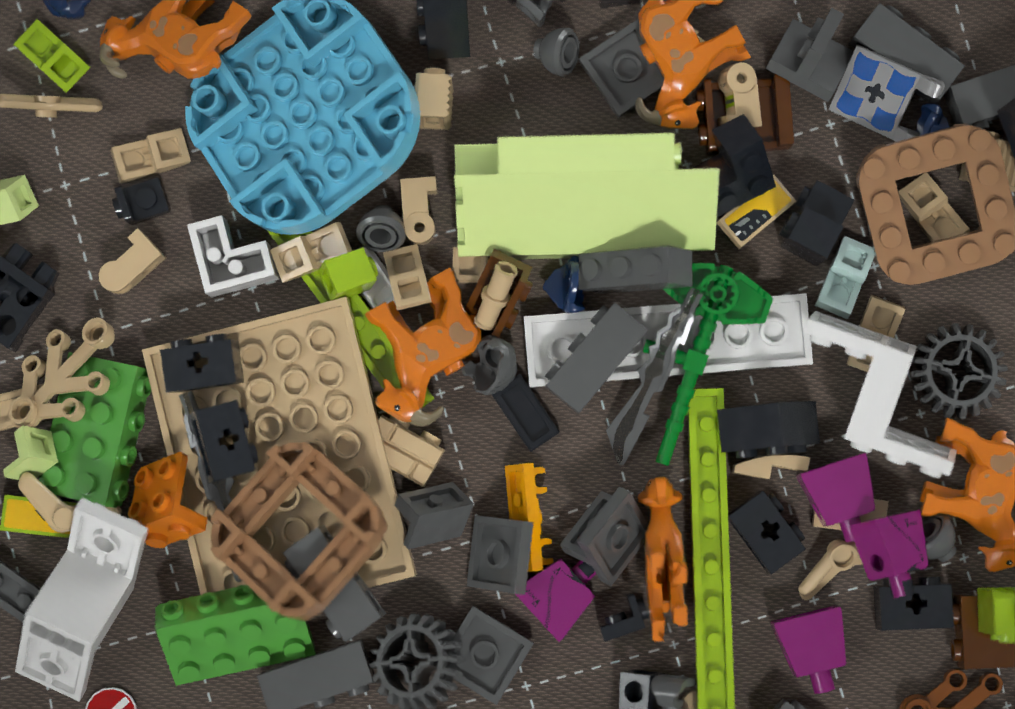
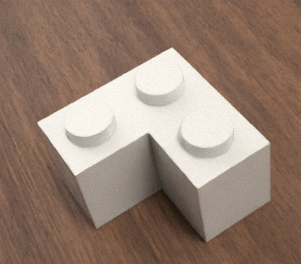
[187,215,279,298]

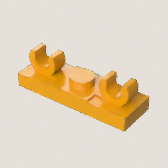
[505,463,554,572]

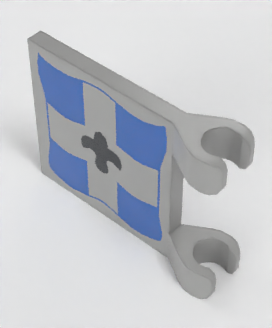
[828,45,945,142]

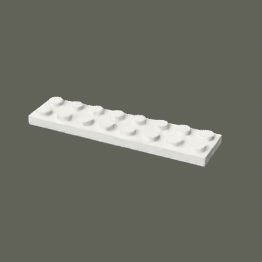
[524,293,813,388]

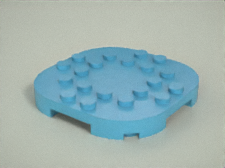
[185,0,420,235]

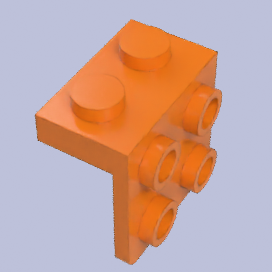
[128,451,208,548]

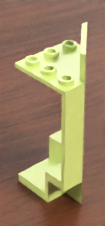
[454,133,719,259]

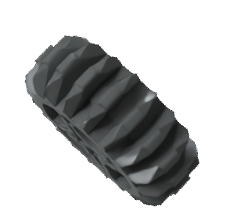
[909,323,1008,419]
[368,613,465,709]

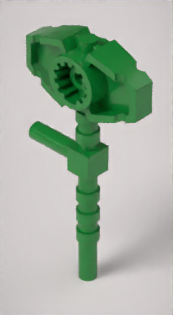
[643,263,773,466]

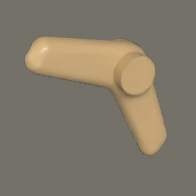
[0,94,103,118]
[18,472,122,533]
[798,539,862,600]

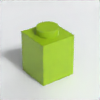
[318,248,378,301]

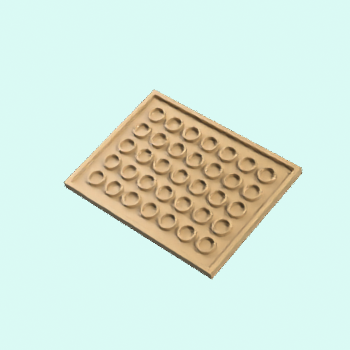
[142,297,417,595]

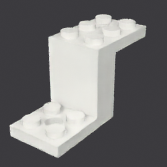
[803,311,957,478]
[15,498,148,702]

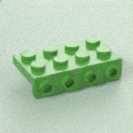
[39,352,152,508]
[155,585,316,686]

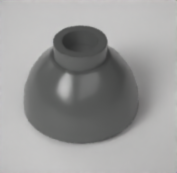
[533,28,579,77]
[356,205,406,252]
[922,514,957,562]

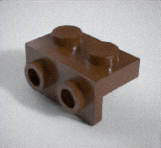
[464,249,533,338]

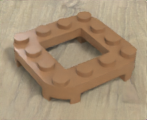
[856,124,1015,285]
[210,442,387,621]

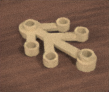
[8,318,115,429]

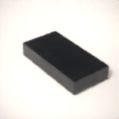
[491,374,560,452]

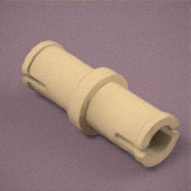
[474,261,518,330]

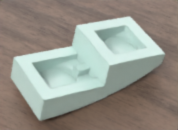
[815,236,875,319]

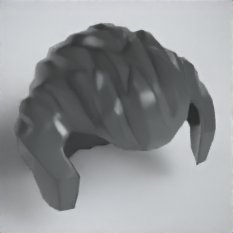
[462,334,517,395]

